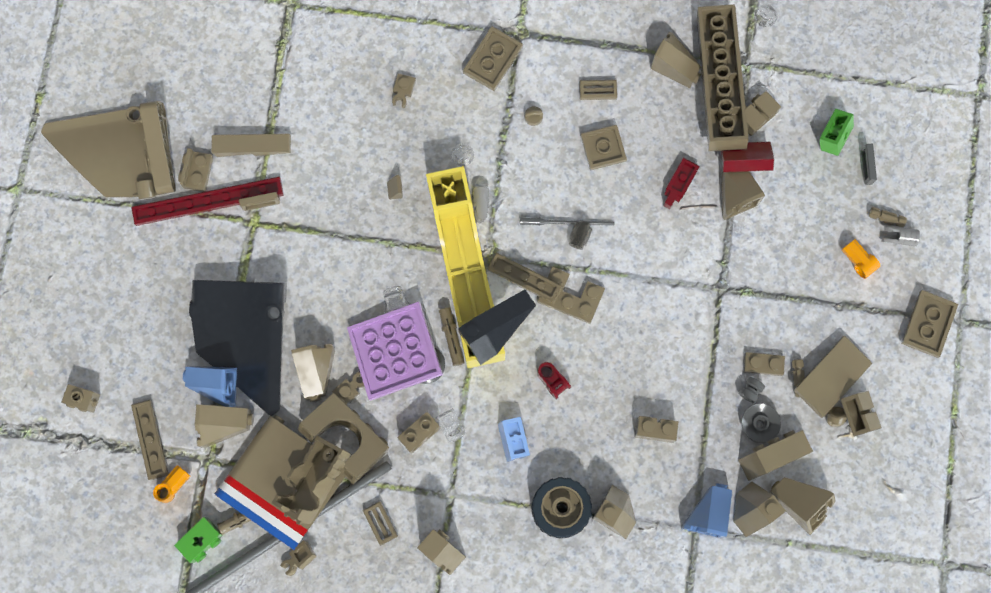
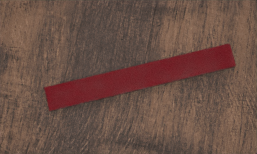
[131,176,284,226]

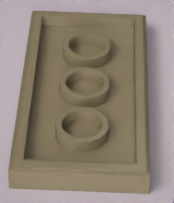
[794,336,872,418]

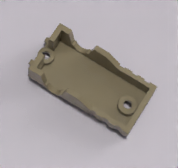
[272,436,351,525]

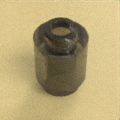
[569,220,593,250]

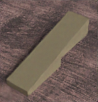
[211,134,291,157]

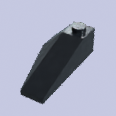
[458,289,536,365]

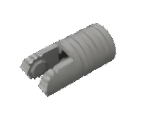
[472,187,489,224]
[881,225,920,246]

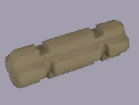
[869,207,907,228]
[792,359,805,398]

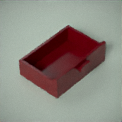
[721,142,774,172]

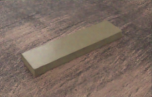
[487,252,563,304]
[131,400,169,480]

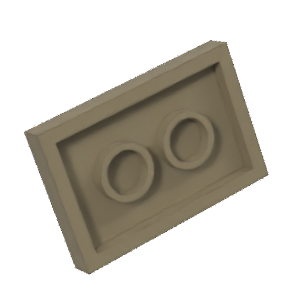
[463,26,523,91]
[901,290,959,358]

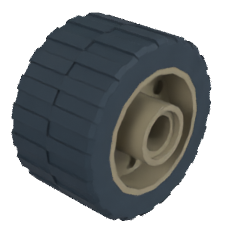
[531,477,592,539]

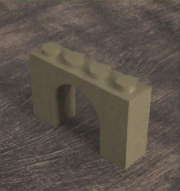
[298,393,389,485]

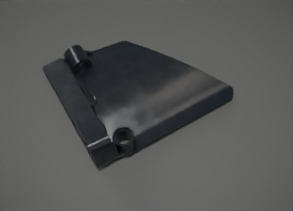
[189,280,287,416]

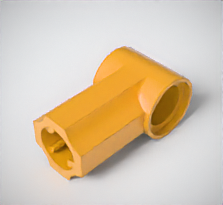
[842,239,881,279]
[153,465,191,503]

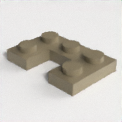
[538,267,605,324]

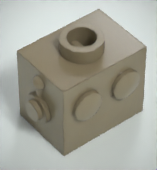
[61,384,100,413]

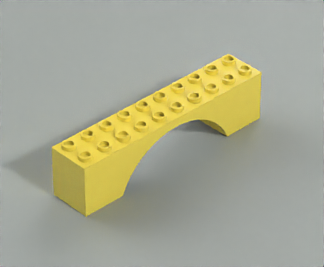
[426,166,505,369]

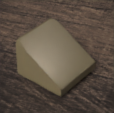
[387,175,403,200]

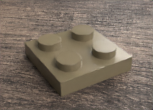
[581,125,627,171]

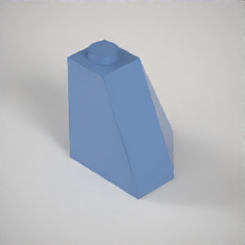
[183,366,237,407]
[681,483,732,538]

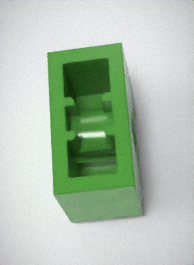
[820,108,854,156]
[174,517,223,563]

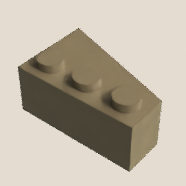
[738,430,813,481]
[417,529,466,575]

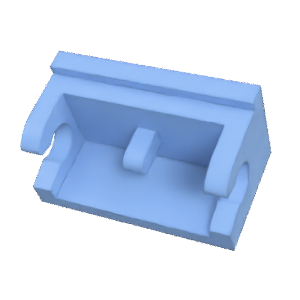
[498,417,530,462]

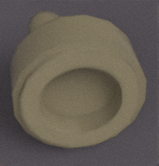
[524,106,543,126]
[827,407,847,427]

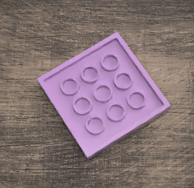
[347,302,443,401]

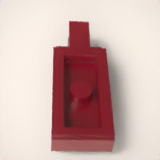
[663,157,700,210]

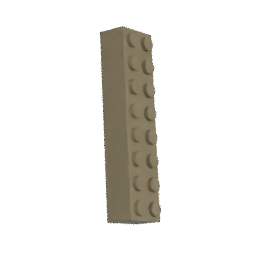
[697,4,749,151]

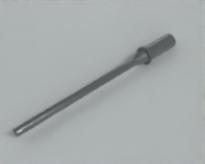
[520,217,615,226]

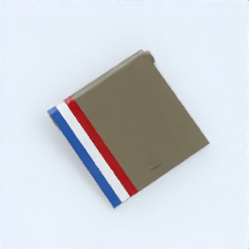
[214,414,345,550]

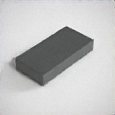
[861,143,877,185]

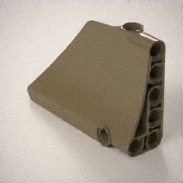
[41,101,176,199]

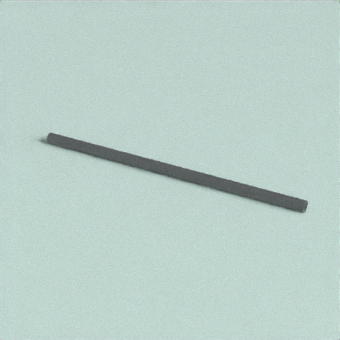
[185,461,392,593]

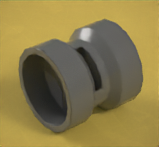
[738,377,765,404]

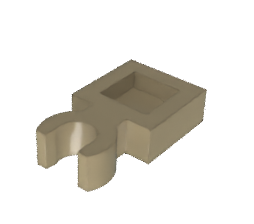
[392,73,416,108]
[332,372,365,405]
[280,540,317,576]

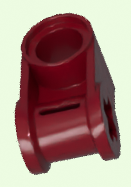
[537,362,571,400]

